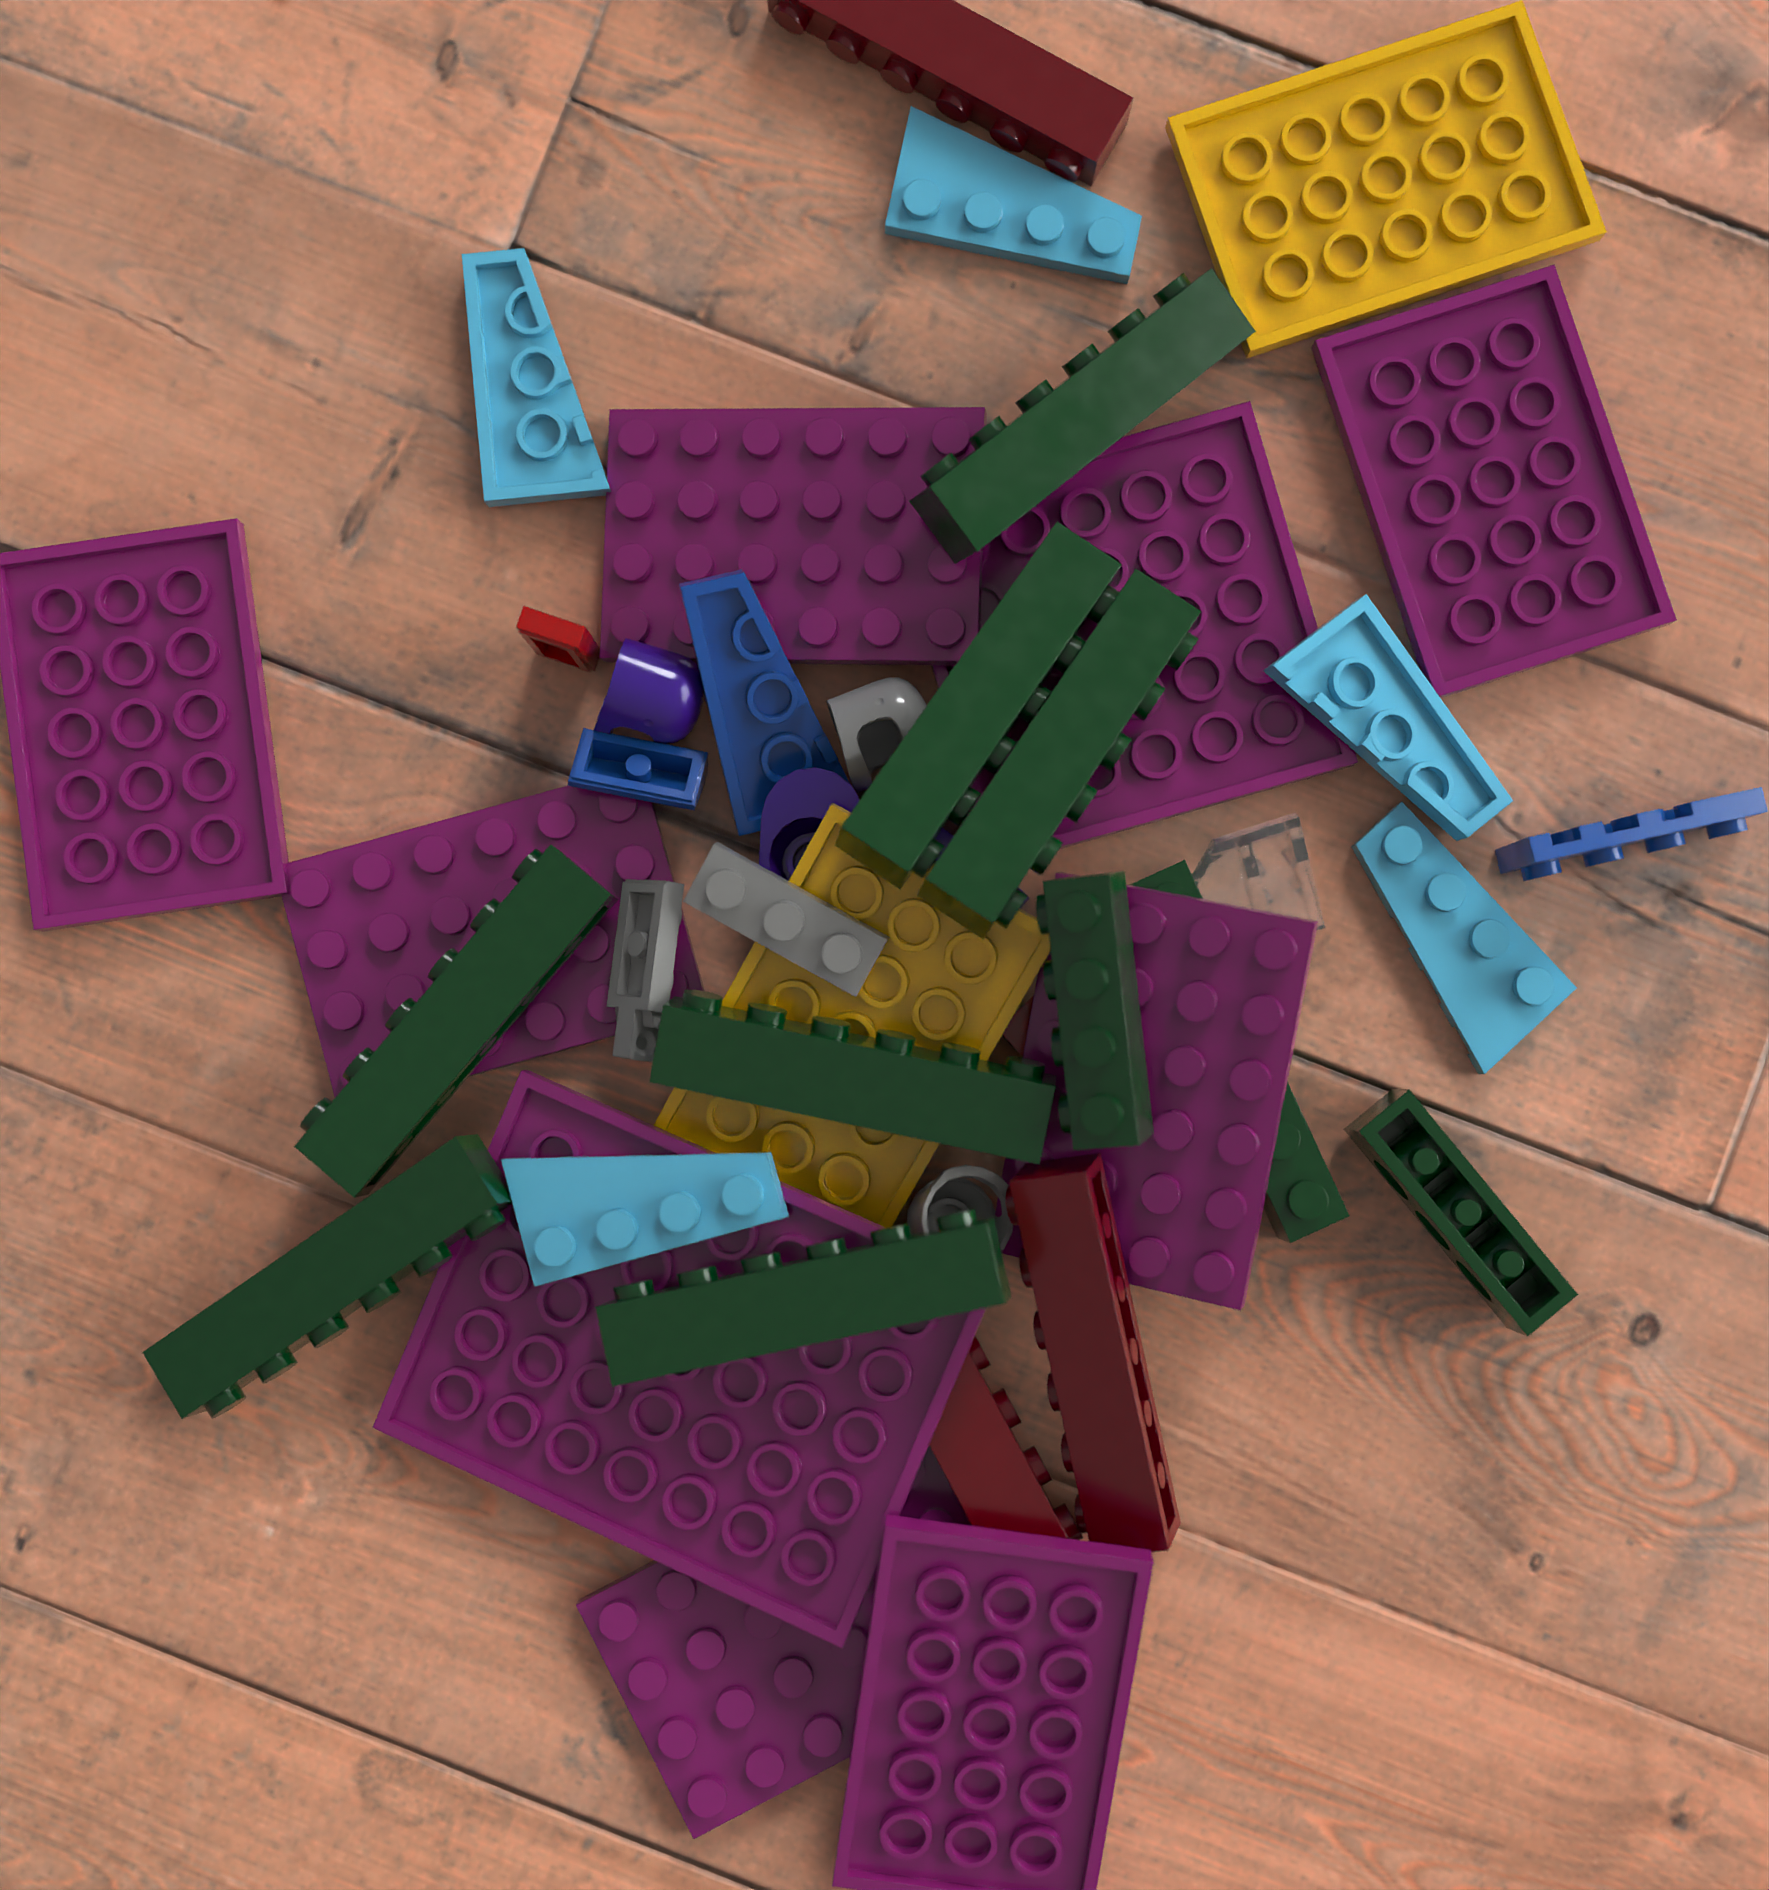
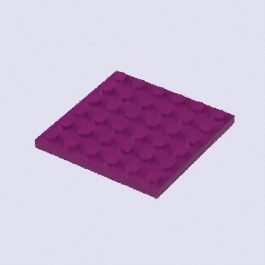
[931,401,1358,849]

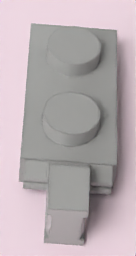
[607,879,684,1062]

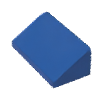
[568,728,708,810]

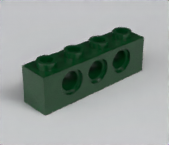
[1344,1089,1578,1336]

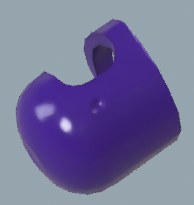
[594,638,705,744]

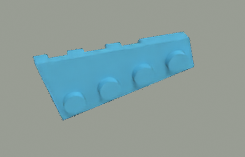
[885,106,1142,284]
[462,248,611,507]
[1263,594,1513,841]
[1351,802,1577,1074]
[501,1152,789,1287]

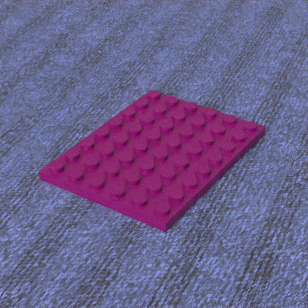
[372,1070,986,1648]

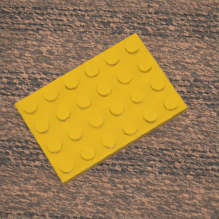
[1165,0,1607,359]
[654,803,1051,1228]

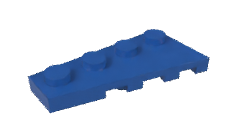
[679,569,850,836]
[1495,787,1768,881]

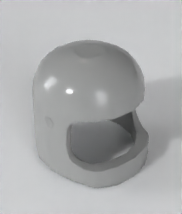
[826,677,927,793]
[907,1165,1013,1251]

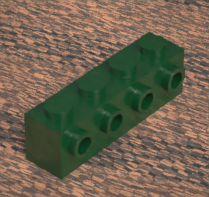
[1036,871,1154,1150]

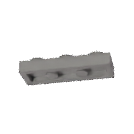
[683,842,889,997]

